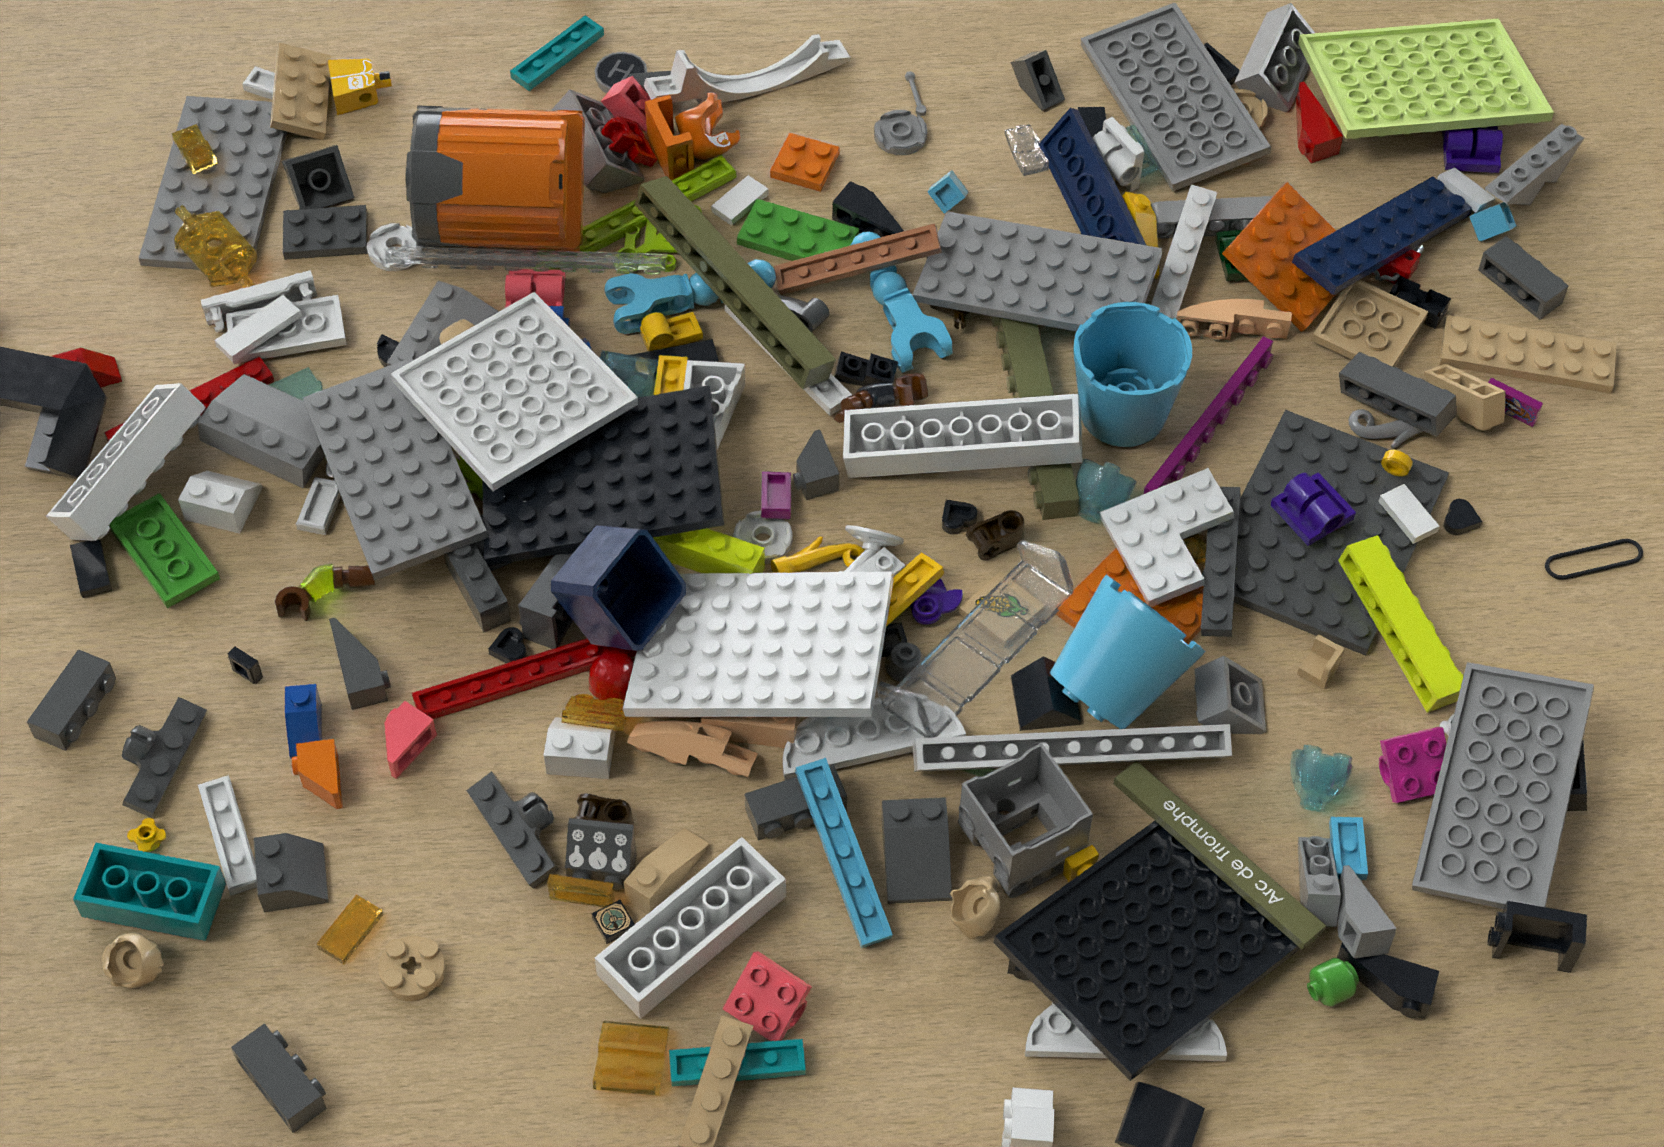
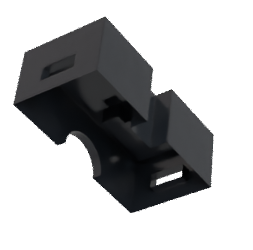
[1389,276,1451,329]

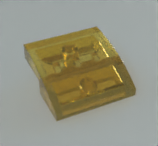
[593,1021,669,1096]

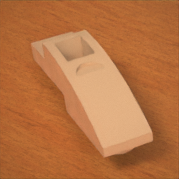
[1176,299,1292,340]
[627,720,758,777]

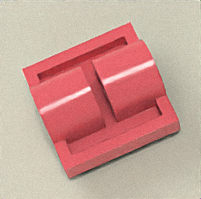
[505,269,566,308]
[723,951,812,1041]

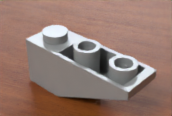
[1298,836,1341,927]
[1337,865,1396,958]

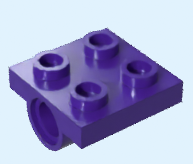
[1442,126,1503,173]
[1271,472,1356,546]

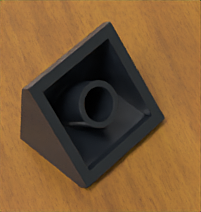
[1010,656,1081,731]

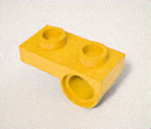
[640,312,703,351]

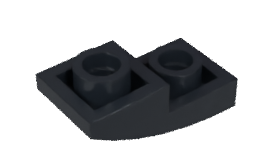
[834,351,898,386]

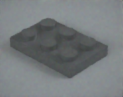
[283,205,368,260]

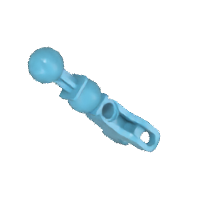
[851,232,953,373]
[604,259,776,334]

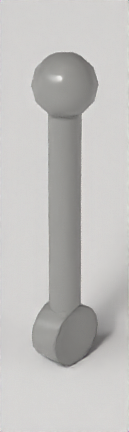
[905,71,926,116]

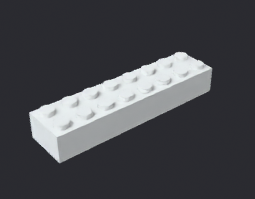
[843,394,1082,478]

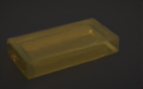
[547,874,615,907]
[317,894,384,964]

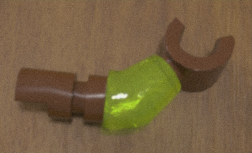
[275,564,375,621]

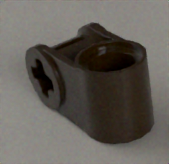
[966,510,1024,560]
[574,793,634,826]

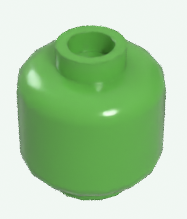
[1307,958,1359,1007]

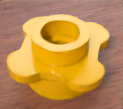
[127,818,166,852]

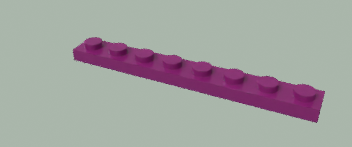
[1143,336,1274,494]

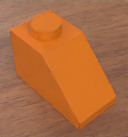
[292,739,343,809]

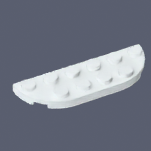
[783,694,966,780]
[1025,1003,1227,1061]

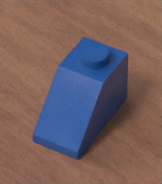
[285,684,322,759]

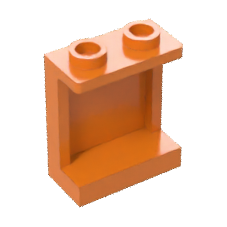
[645,95,694,181]

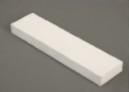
[198,775,257,896]

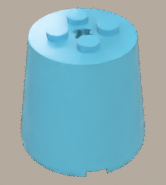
[1073,302,1192,447]
[1050,574,1206,729]

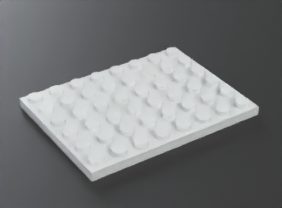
[623,572,894,717]

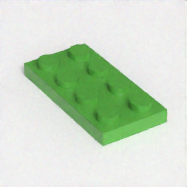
[737,199,859,261]
[108,493,220,608]

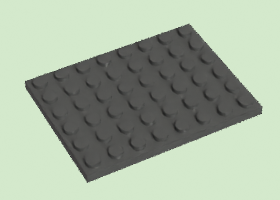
[1202,410,1449,656]

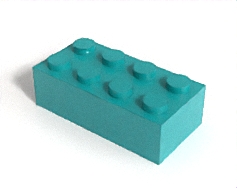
[73,842,226,941]

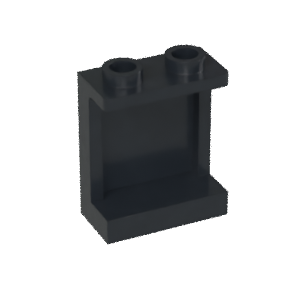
[1487,901,1587,973]

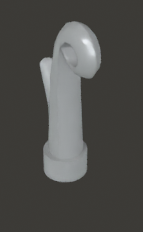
[1348,409,1423,449]

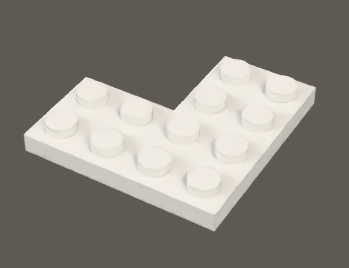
[1100,468,1234,607]

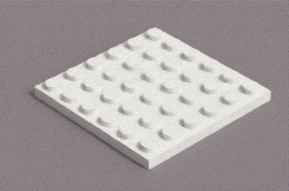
[391,292,638,491]

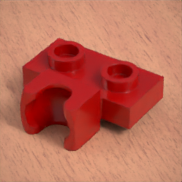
[601,116,658,167]

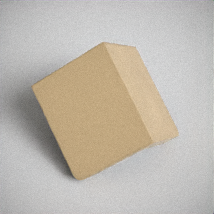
[1297,635,1345,689]

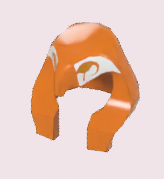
[675,93,740,160]

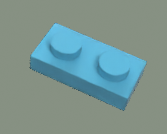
[1329,817,1368,880]

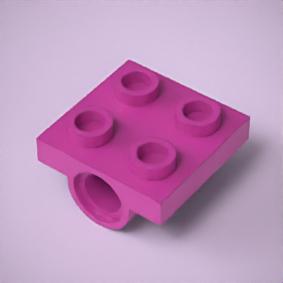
[1379,727,1447,803]

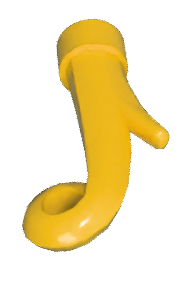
[771,536,865,573]

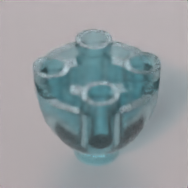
[1076,459,1137,524]
[1290,745,1353,812]

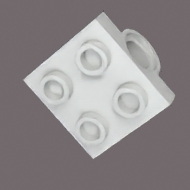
[1092,117,1144,192]

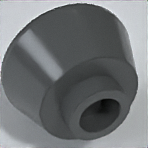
[885,643,927,683]

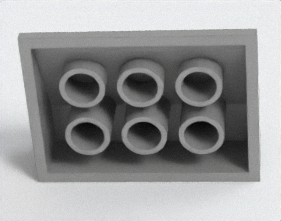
[387,281,499,366]
[198,374,325,488]

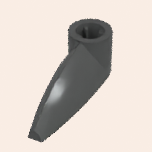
[778,295,830,332]

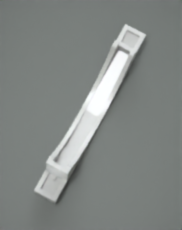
[644,34,850,104]

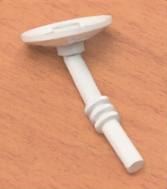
[839,525,904,572]

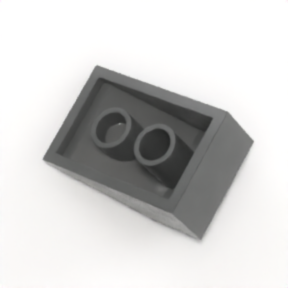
[881,797,952,904]

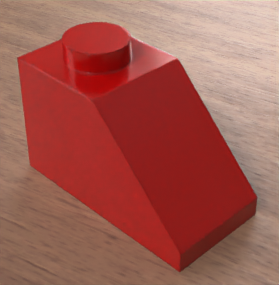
[52,347,122,388]

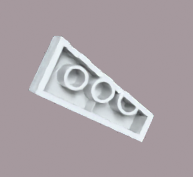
[684,360,745,449]

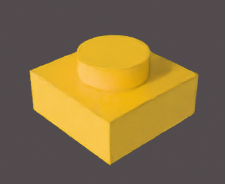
[1063,845,1099,882]

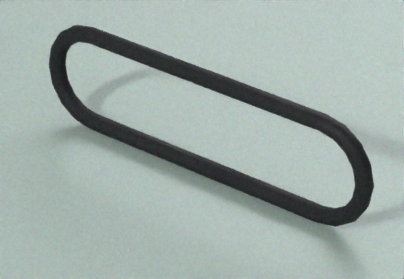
[1545,539,1643,580]

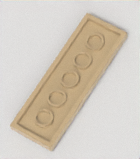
[1440,315,1617,394]

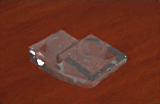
[1005,124,1049,176]

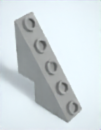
[1485,124,1584,205]

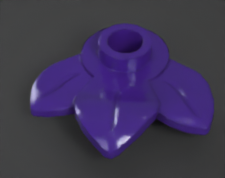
[909,578,963,624]

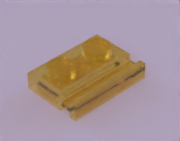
[561,694,630,731]

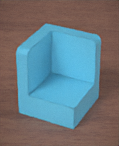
[928,170,968,213]
[1469,202,1516,241]

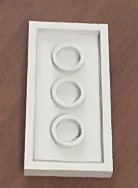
[226,295,347,364]

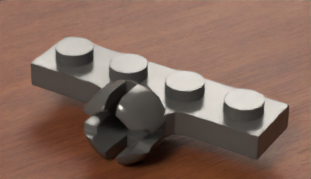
[122,697,207,818]
[466,771,559,889]

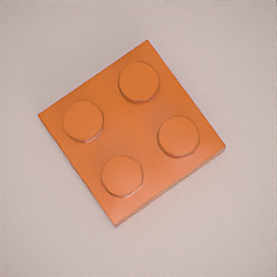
[770,133,840,192]

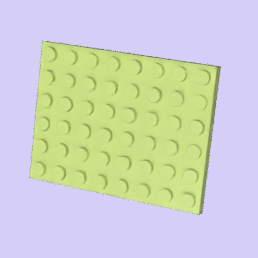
[1298,19,1554,139]

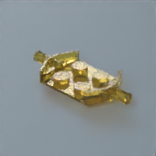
[174,205,257,288]

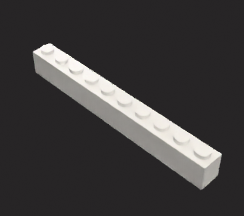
[913,724,1232,772]

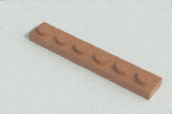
[774,223,942,295]

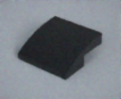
[1115,1082,1205,1147]

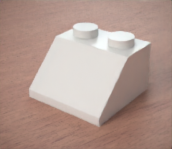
[178,471,263,534]
[544,717,617,779]

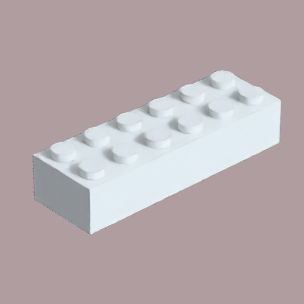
[46,383,206,541]
[595,837,786,1019]

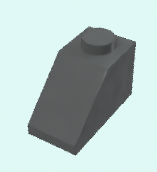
[1011,50,1065,110]
[793,429,839,500]

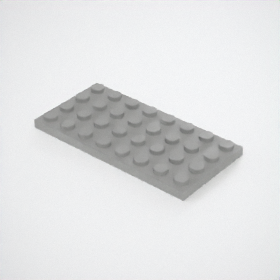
[1081,2,1271,191]
[139,96,287,274]
[912,211,1162,331]
[303,358,488,581]
[1412,662,1594,909]

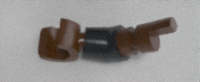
[834,373,928,423]

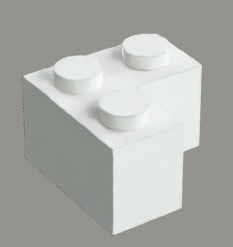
[1002,1087,1054,1147]

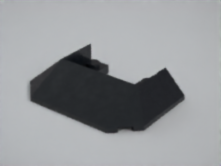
[0,347,107,479]

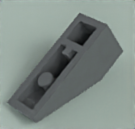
[329,618,391,710]

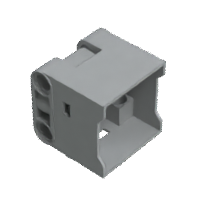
[958,743,1093,898]

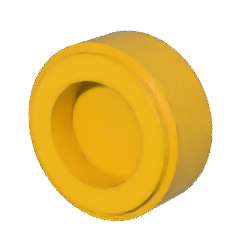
[1381,450,1413,476]

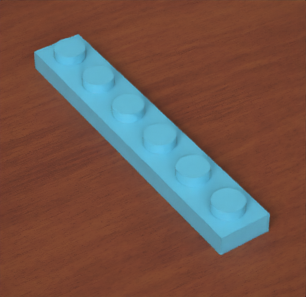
[795,758,893,948]

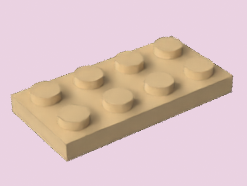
[270,42,331,140]

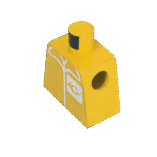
[328,59,392,115]

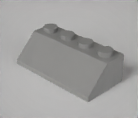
[1234,3,1315,112]
[551,89,645,193]

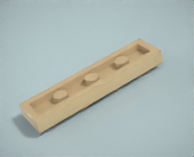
[678,1015,753,1147]

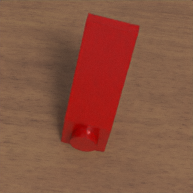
[1296,82,1343,163]

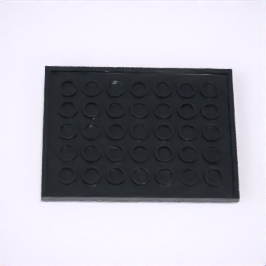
[482,385,725,566]
[993,821,1301,1081]

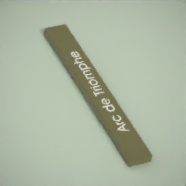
[1113,761,1326,950]

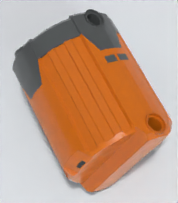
[405,105,585,252]

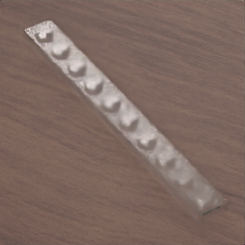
[385,246,668,275]

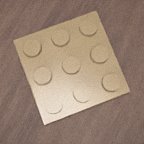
[1312,280,1428,367]

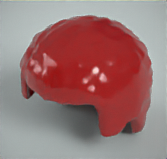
[589,650,634,703]

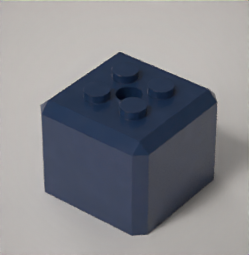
[551,525,686,651]

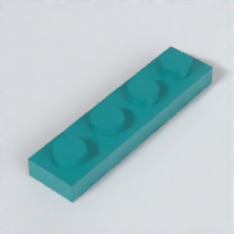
[510,15,604,91]
[669,1039,806,1087]

